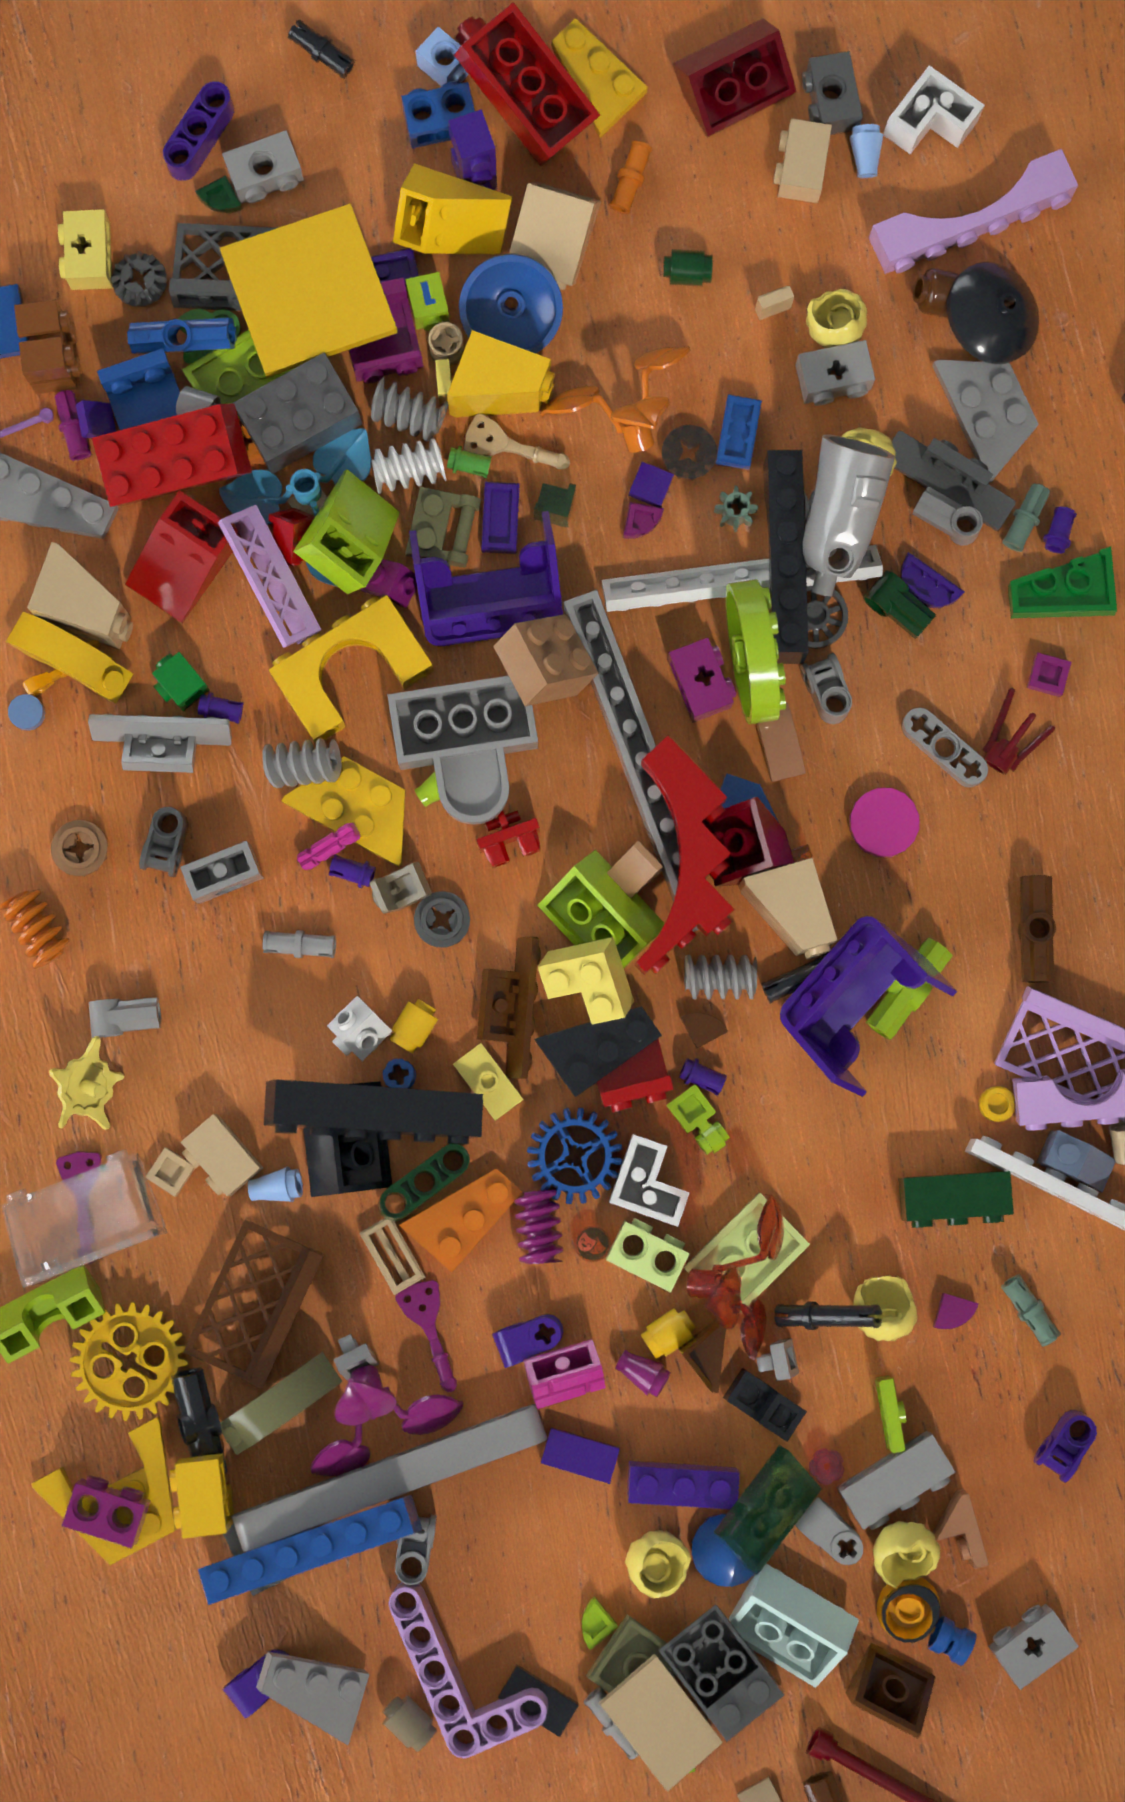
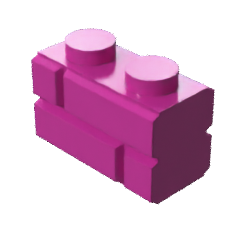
[523,1339,606,1409]

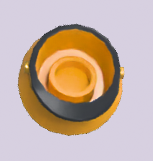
[877,1577,941,1643]

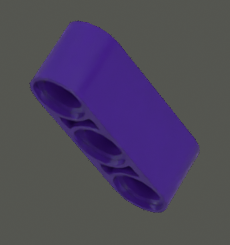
[163,81,234,181]

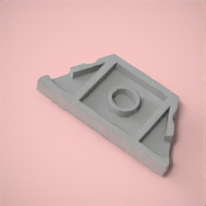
[932,360,1039,483]

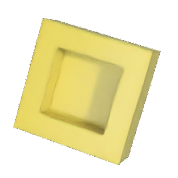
[435,359,451,404]

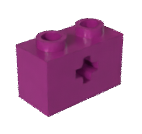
[667,638,736,723]

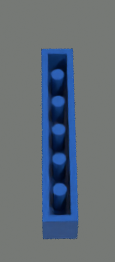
[198,1495,423,1605]

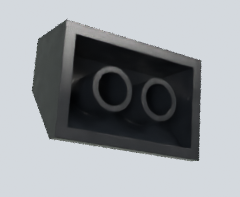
[303,1081,392,1197]

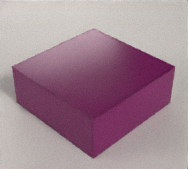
[1027,653,1071,697]

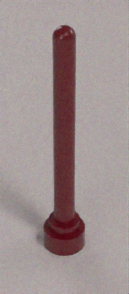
[806,1727,936,1802]

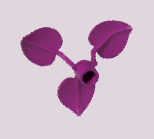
[310,1365,464,1476]

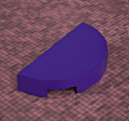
[901,552,965,608]

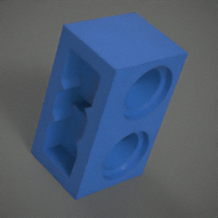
[401,81,475,148]

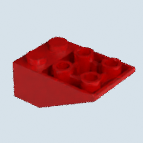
[125,490,241,624]

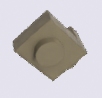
[370,862,432,914]

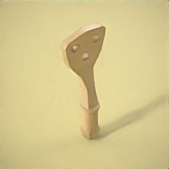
[464,414,570,469]

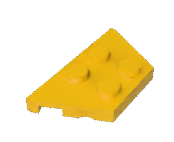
[281,756,406,868]

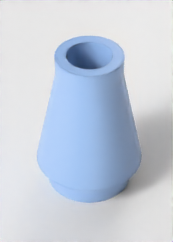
[849,124,883,178]
[248,1167,303,1202]

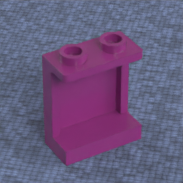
[349,278,423,383]

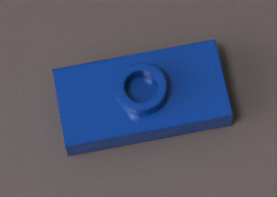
[715,394,762,470]

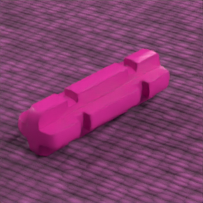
[297,823,361,870]

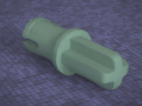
[1002,483,1050,552]

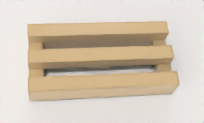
[359,1218,426,1295]

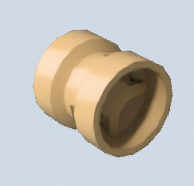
[428,322,464,366]

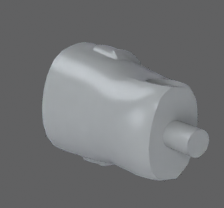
[802,435,895,597]

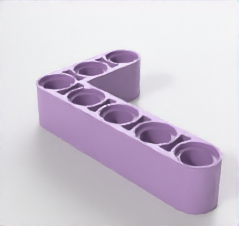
[389,1582,549,1758]

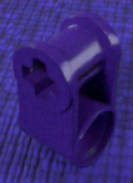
[492,1314,564,1368]
[1033,1410,1097,1483]
[222,1649,290,1719]

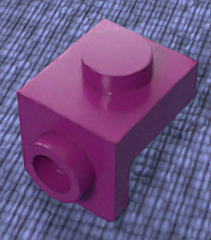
[360,559,417,608]

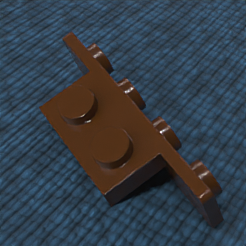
[477,936,541,1079]

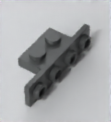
[892,431,1016,531]

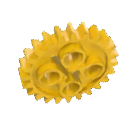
[70,1302,188,1421]

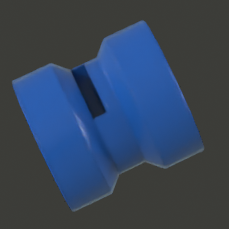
[927,1616,977,1666]

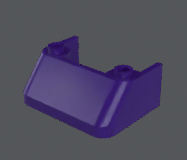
[409,511,563,646]
[780,916,957,1097]

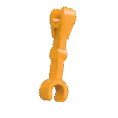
[23,640,106,697]

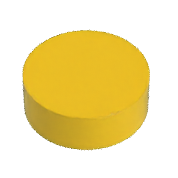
[978,1086,1015,1122]

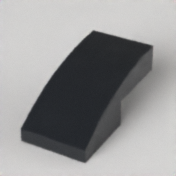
[723,1368,807,1442]

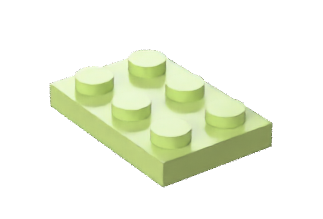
[683,1193,810,1320]

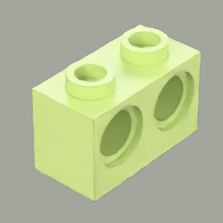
[605,1218,690,1292]

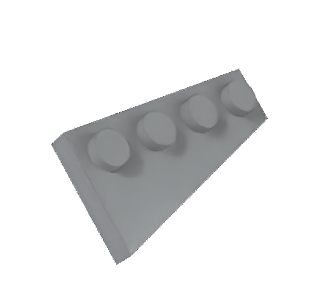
[0,453,119,539]

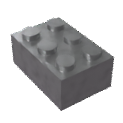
[233,352,362,474]

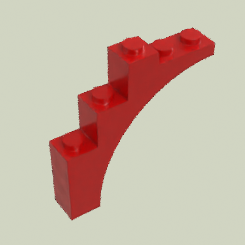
[635,735,735,975]

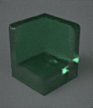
[534,483,576,528]

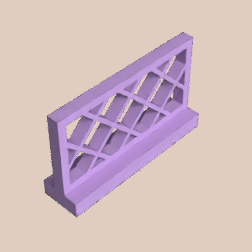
[994,986,1125,1121]

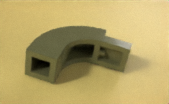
[220,1352,343,1455]

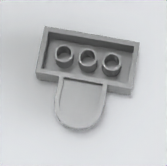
[387,676,538,824]

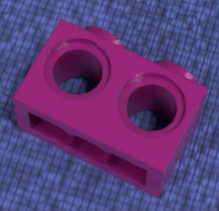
[62,1476,151,1548]

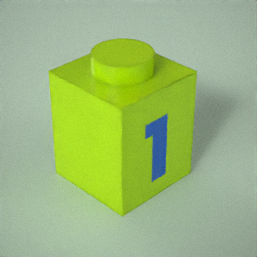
[405,272,450,331]

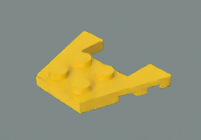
[31,1416,177,1565]

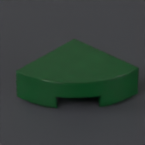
[195,176,242,213]

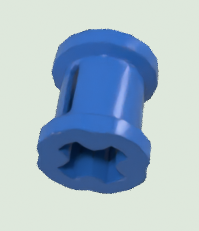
[383,1058,416,1089]

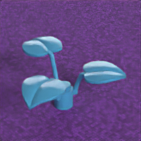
[219,428,372,587]

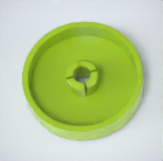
[726,579,786,725]

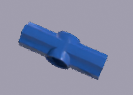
[127,318,237,354]

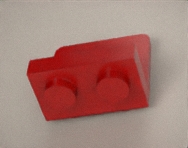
[597,1039,673,1113]

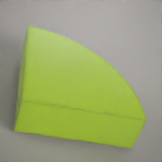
[582,1596,618,1651]

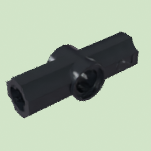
[171,1367,228,1474]

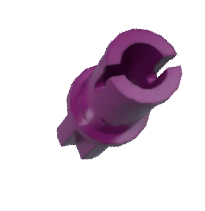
[55,390,92,461]

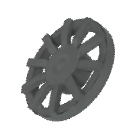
[807,586,848,649]

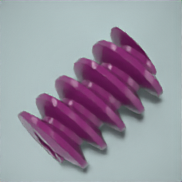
[514,1189,563,1264]

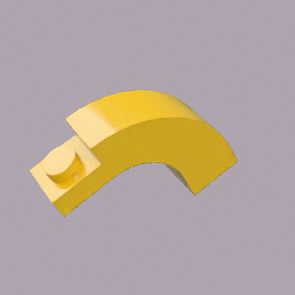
[5,612,133,704]

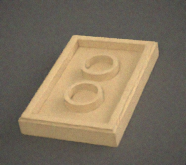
[598,1654,723,1792]

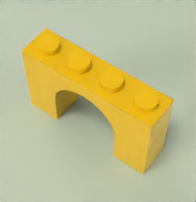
[269,595,434,744]

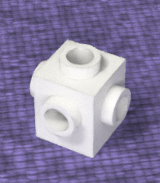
[327,996,392,1061]

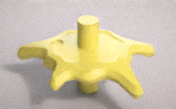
[49,1036,124,1130]

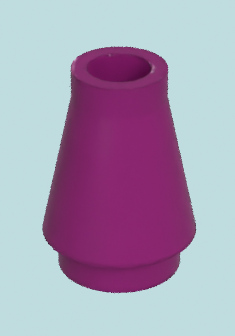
[615,1350,671,1397]

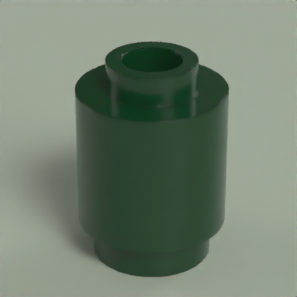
[663,249,713,286]

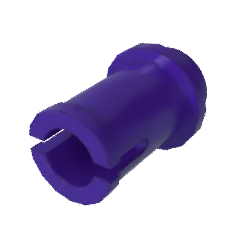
[1043,506,1077,554]
[198,692,244,724]
[329,854,376,888]
[679,1058,727,1096]

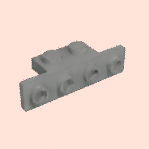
[88,714,232,773]

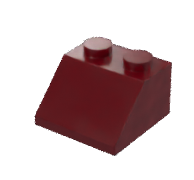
[703,797,794,887]

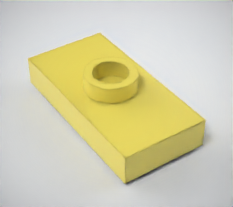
[453,1043,524,1121]

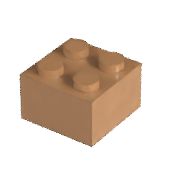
[493,614,599,706]

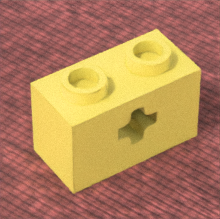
[58,209,112,290]

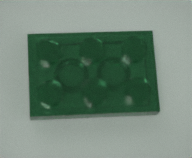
[713,1445,822,1575]

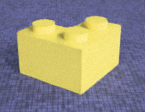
[538,937,634,1024]

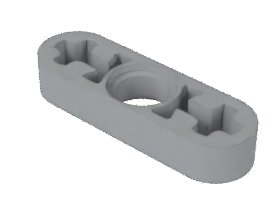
[902,708,988,787]

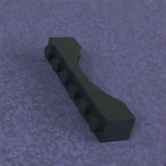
[763,450,809,664]

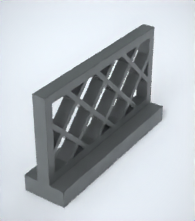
[169,223,276,311]

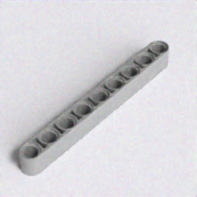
[231,1404,548,1552]

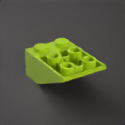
[293,469,400,594]

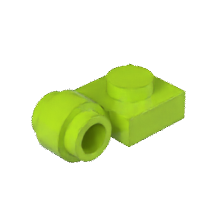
[666,1084,730,1155]

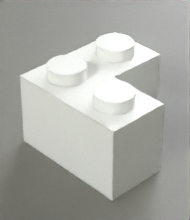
[883,65,985,154]
[609,1134,690,1227]

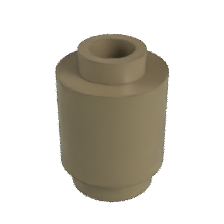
[383,1696,437,1752]

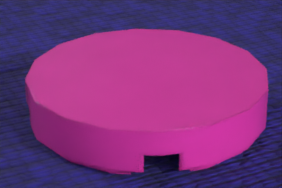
[849,788,919,857]

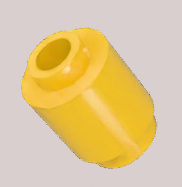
[389,999,439,1054]
[641,1308,696,1359]

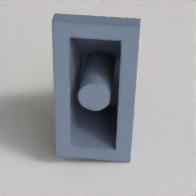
[1036,1130,1115,1193]

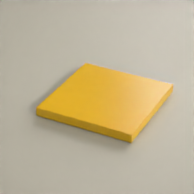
[220,203,398,378]

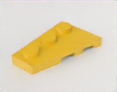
[551,18,648,138]

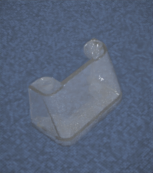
[1,1149,168,1288]

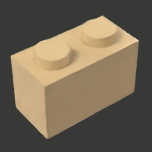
[773,118,832,203]
[181,1114,263,1197]

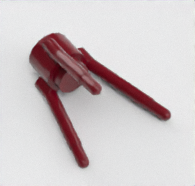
[982,688,1055,775]

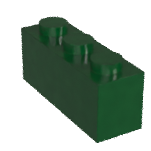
[898,1171,1014,1228]

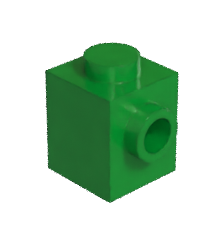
[152,652,210,711]

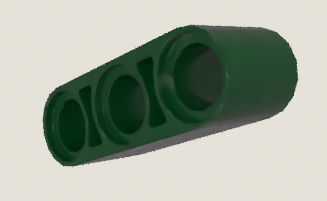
[378,1144,470,1221]

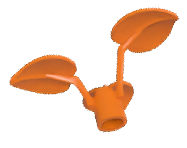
[541,347,691,453]

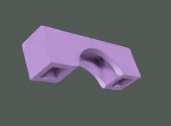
[1012,1069,1125,1130]

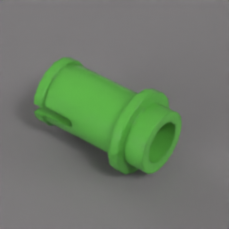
[447,446,492,478]

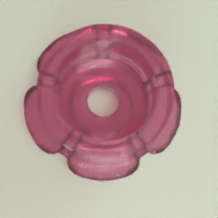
[809,1448,844,1485]

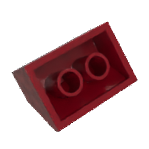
[673,18,797,137]

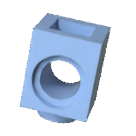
[416,27,468,86]

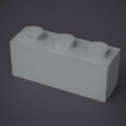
[836,1431,955,1530]

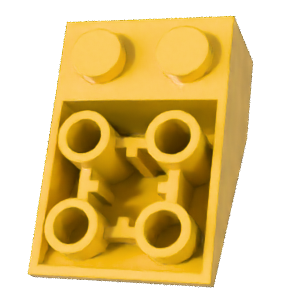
[392,163,512,254]

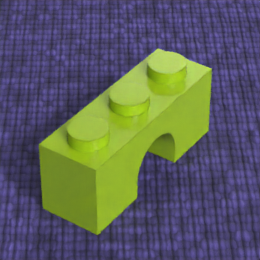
[0,1264,105,1364]

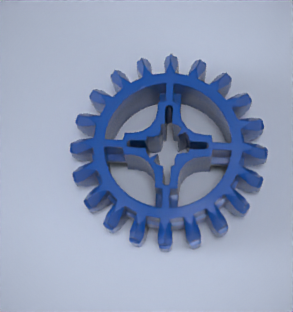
[527,1108,623,1204]

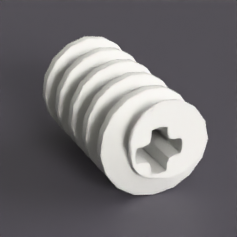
[372,438,446,494]

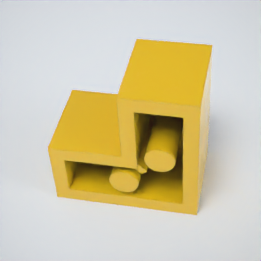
[170,1453,234,1539]

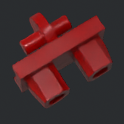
[476,810,541,868]

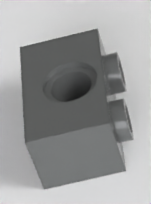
[802,51,863,135]

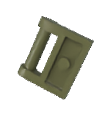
[405,487,481,567]

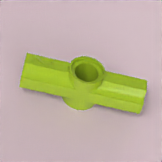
[865,938,953,1040]

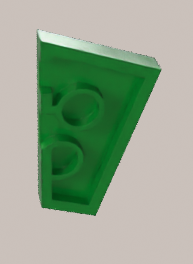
[1008,546,1117,618]

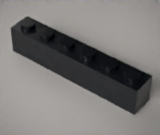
[264,1079,483,1145]

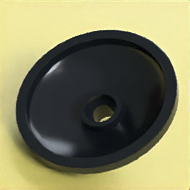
[947,262,1039,364]

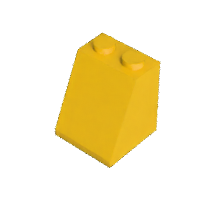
[447,330,555,417]

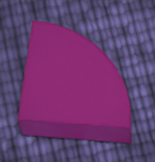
[623,502,664,539]
[933,1293,979,1329]

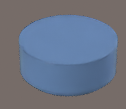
[8,694,45,731]

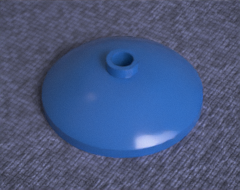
[459,254,563,354]

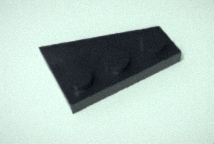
[534,1006,662,1097]

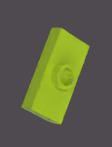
[875,1376,906,1453]

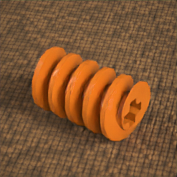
[0,889,70,969]

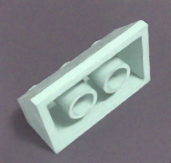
[728,1563,859,1688]

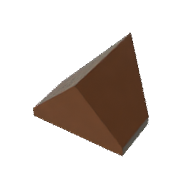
[678,1317,727,1393]

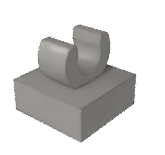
[333,1334,379,1380]
[756,1338,799,1381]

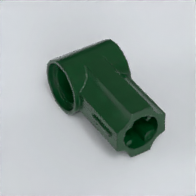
[863,570,936,639]

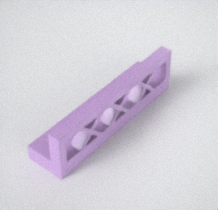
[218,505,321,648]

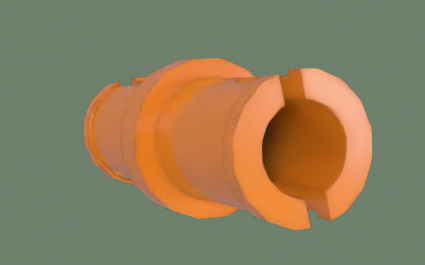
[609,140,652,214]

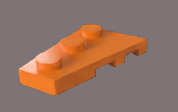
[399,1168,523,1272]

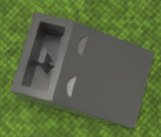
[659,1604,785,1742]

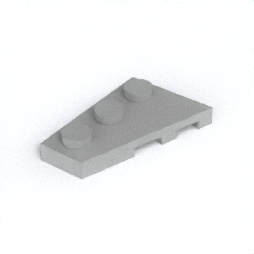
[256,1652,370,1745]

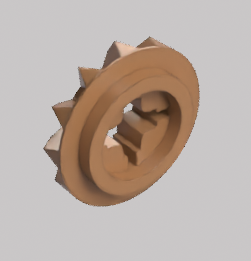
[51,820,108,877]

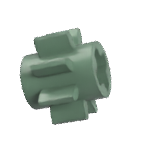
[714,486,758,532]

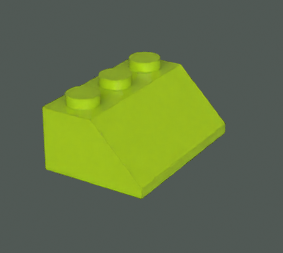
[537,849,665,968]

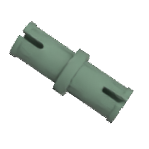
[1001,1274,1061,1347]

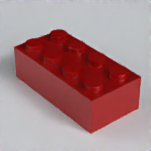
[454,2,600,166]
[92,403,252,507]

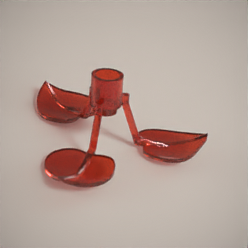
[687,1194,784,1361]

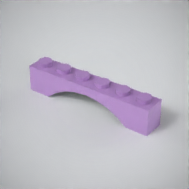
[869,149,1078,274]

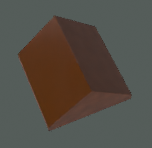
[846,1643,936,1739]

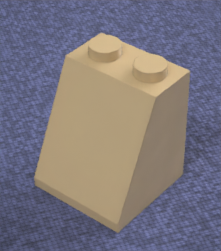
[509,182,601,290]
[27,542,133,649]
[738,858,837,959]

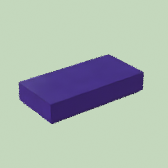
[482,482,520,554]
[541,1427,620,1484]

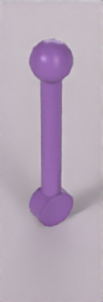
[0,408,54,438]

